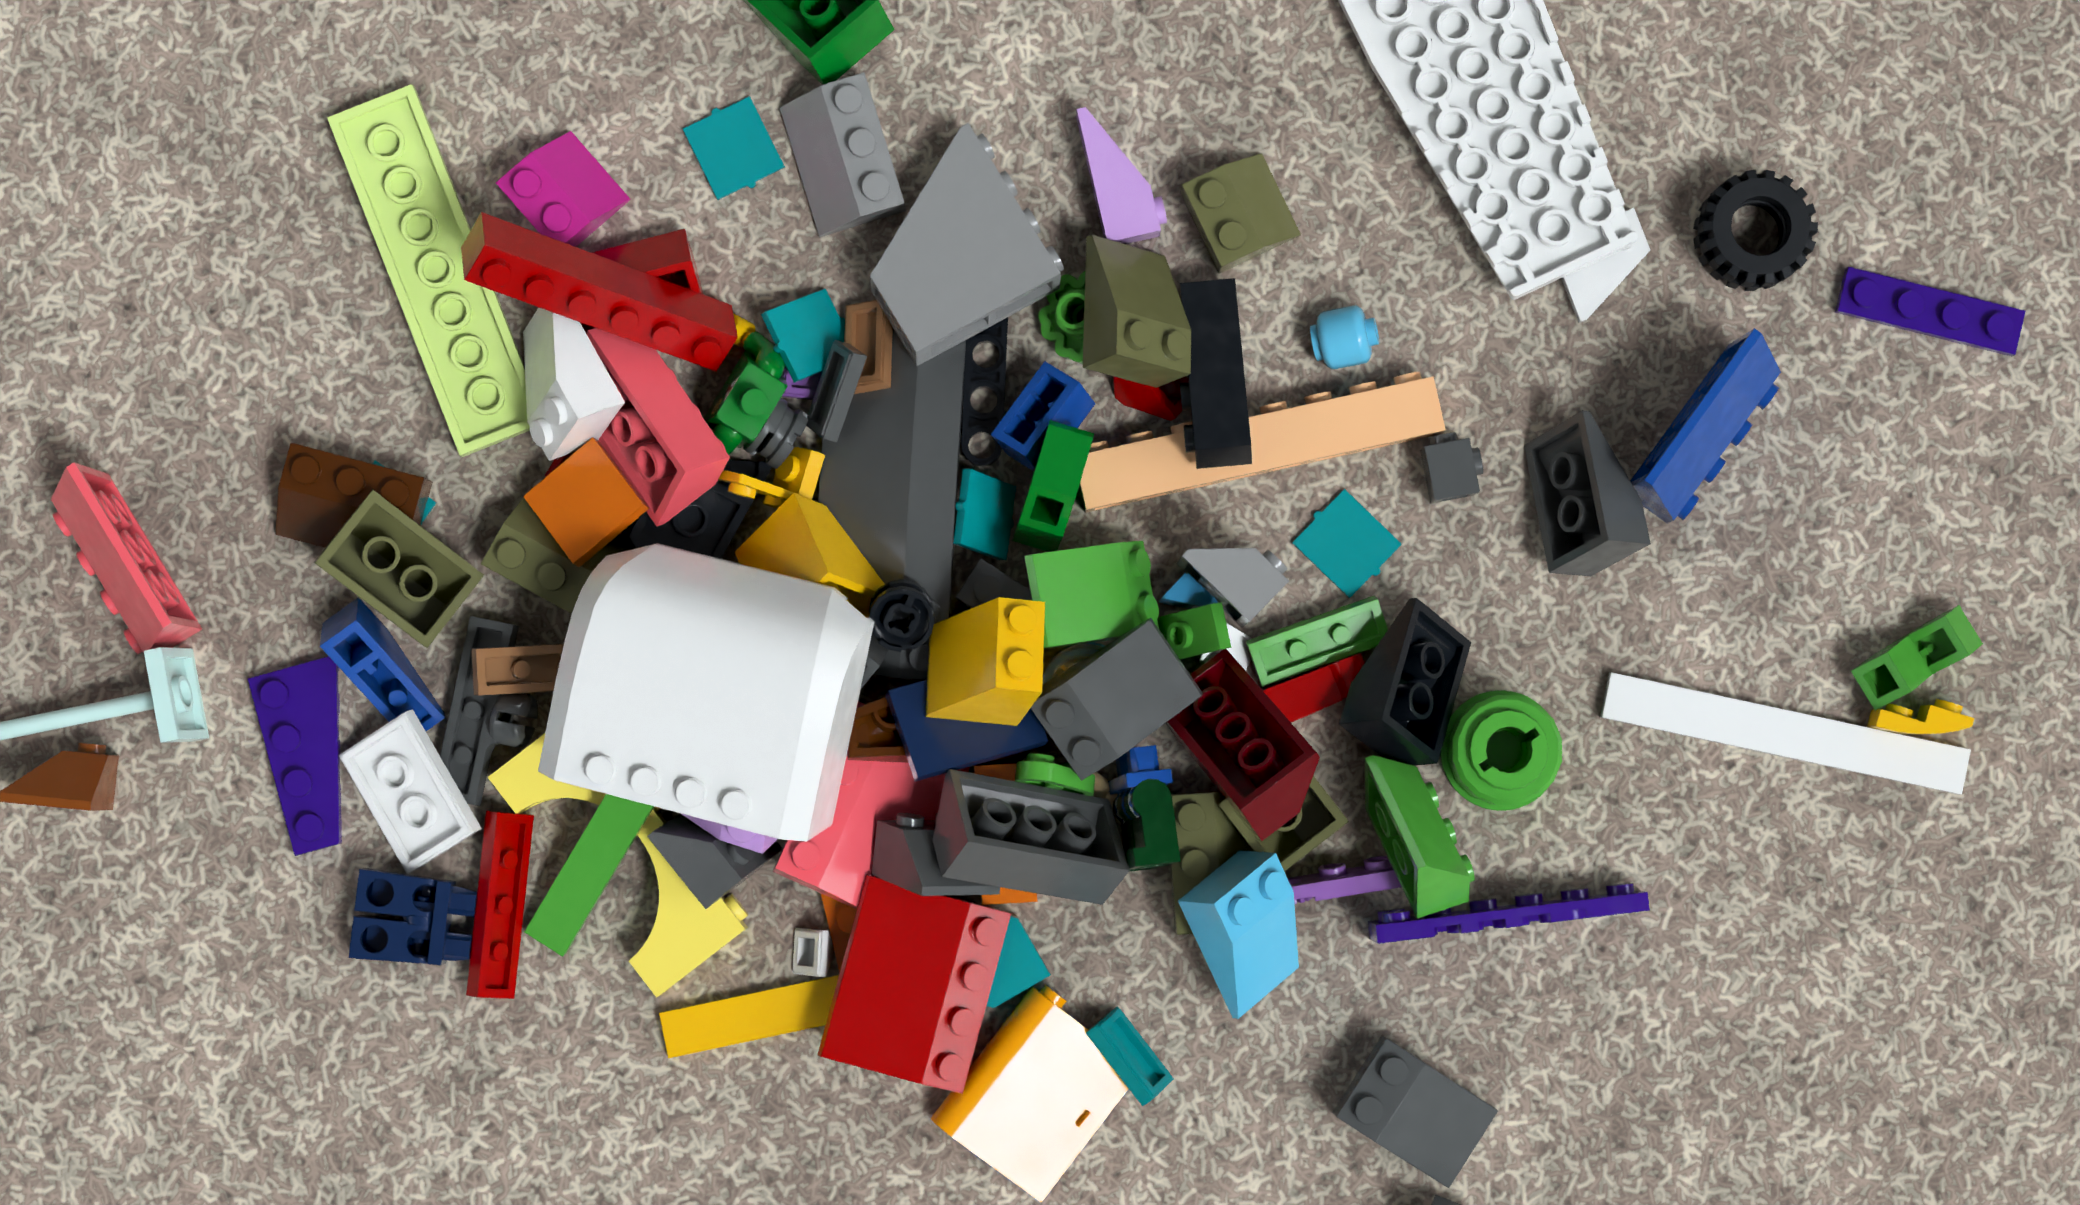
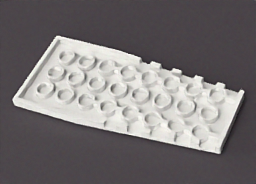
[1338,0,1638,300]

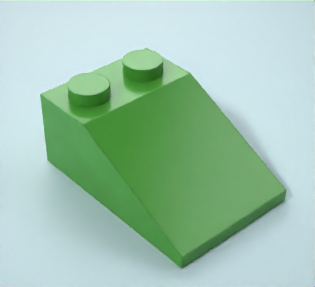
[1024,541,1159,648]

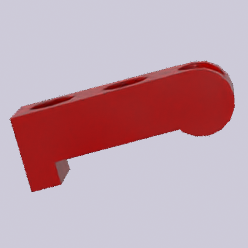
[1263,653,1365,723]

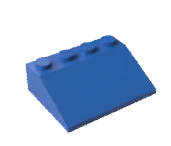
[1630,328,1781,523]

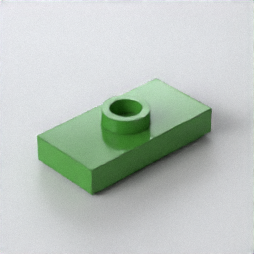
[1157,602,1231,659]

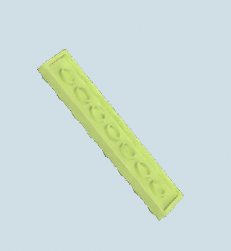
[327,84,530,457]

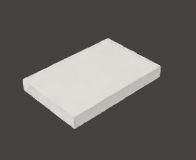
[339,709,482,874]

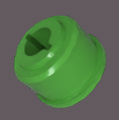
[1440,690,1562,811]

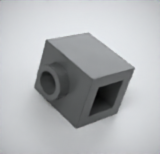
[1420,432,1483,504]

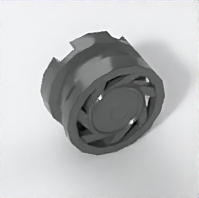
[743,398,808,469]

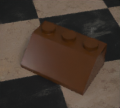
[276,443,433,548]

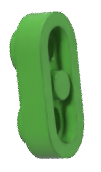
[1015,753,1095,796]

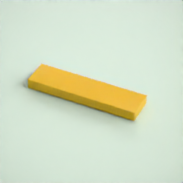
[659,975,839,1058]

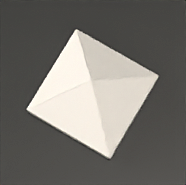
[793,928,835,977]

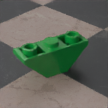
[1012,420,1094,552]

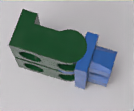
[1108,745,1181,872]

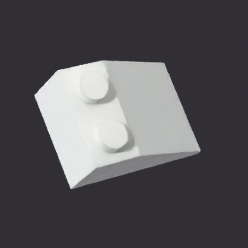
[523,308,625,461]

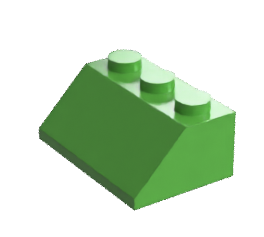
[1365,755,1475,919]

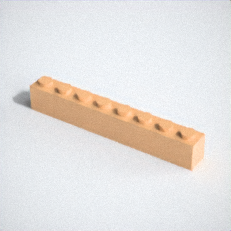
[1079,372,1446,513]

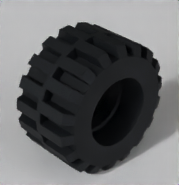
[1693,170,1818,291]

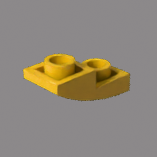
[1866,699,1975,735]

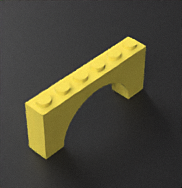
[488,733,748,998]

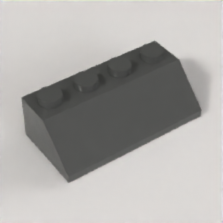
[933,769,1130,905]

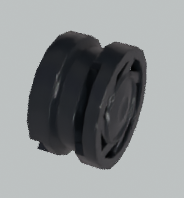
[869,579,935,652]

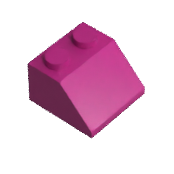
[496,131,631,247]

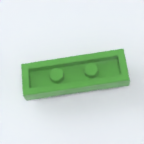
[1245,595,1388,687]

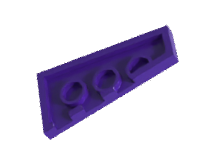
[248,656,342,856]

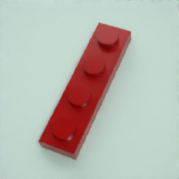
[466,811,534,999]

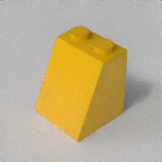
[735,493,884,618]
[926,597,1045,726]

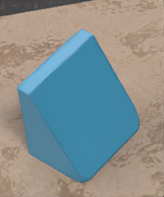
[1159,573,1218,609]

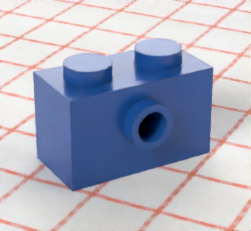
[991,361,1095,471]

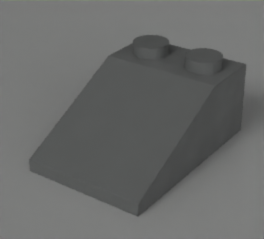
[1524,410,1651,577]
[1031,617,1203,781]
[1332,1035,1498,1188]

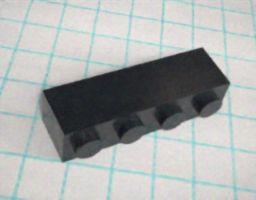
[1180,278,1252,469]

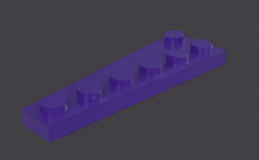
[1368,883,1650,944]

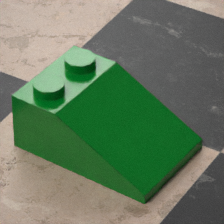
[743,0,895,85]

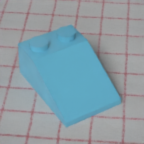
[1178,850,1299,1019]

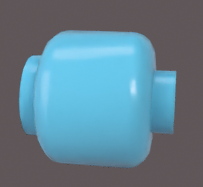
[1310,305,1380,369]

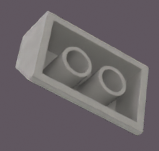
[780,72,906,238]
[1177,548,1289,627]

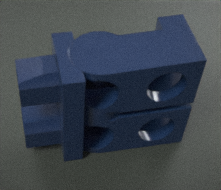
[348,868,477,965]

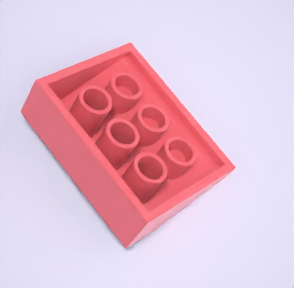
[51,462,202,654]
[773,701,971,909]

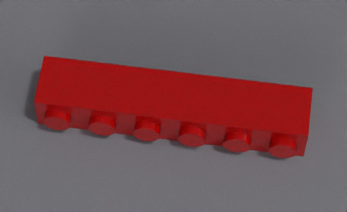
[461,212,738,371]

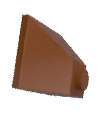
[0,743,119,811]

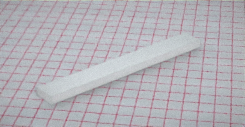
[1600,672,1971,794]

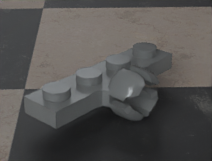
[440,616,538,806]

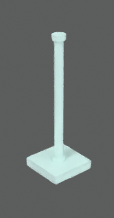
[0,647,209,743]

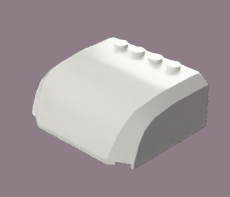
[538,543,875,842]

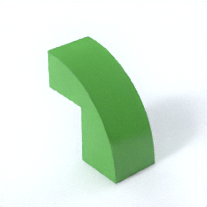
[1851,605,1983,710]

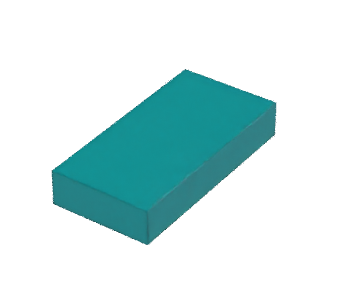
[1086,1006,1174,1106]

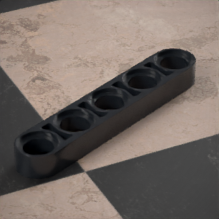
[961,317,1008,467]

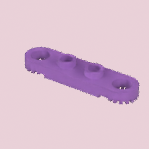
[1288,856,1402,904]

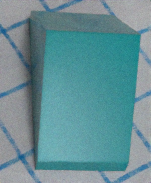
[986,915,1051,1008]

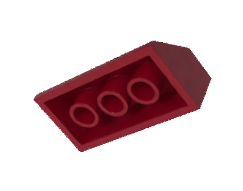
[1166,649,1320,841]

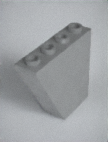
[870,123,1064,366]

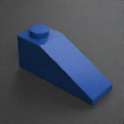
[320,597,445,731]

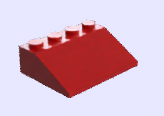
[818,875,1011,1094]

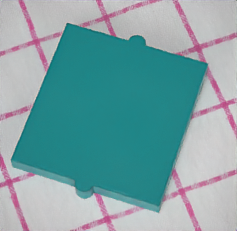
[683,96,785,200]
[761,288,845,383]
[953,469,1016,560]
[1292,489,1402,598]

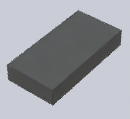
[806,340,867,442]

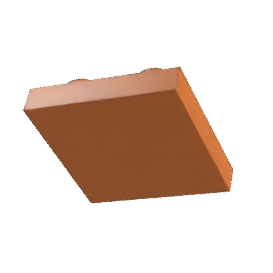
[523,437,649,567]

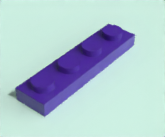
[1835,267,2026,357]

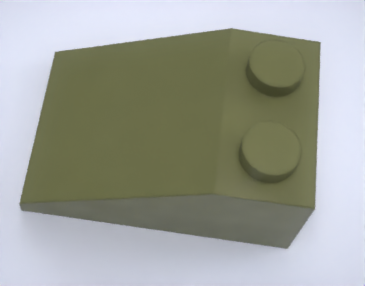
[1083,235,1191,388]

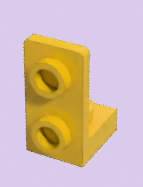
[719,447,825,509]

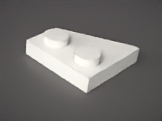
[1561,208,1650,323]

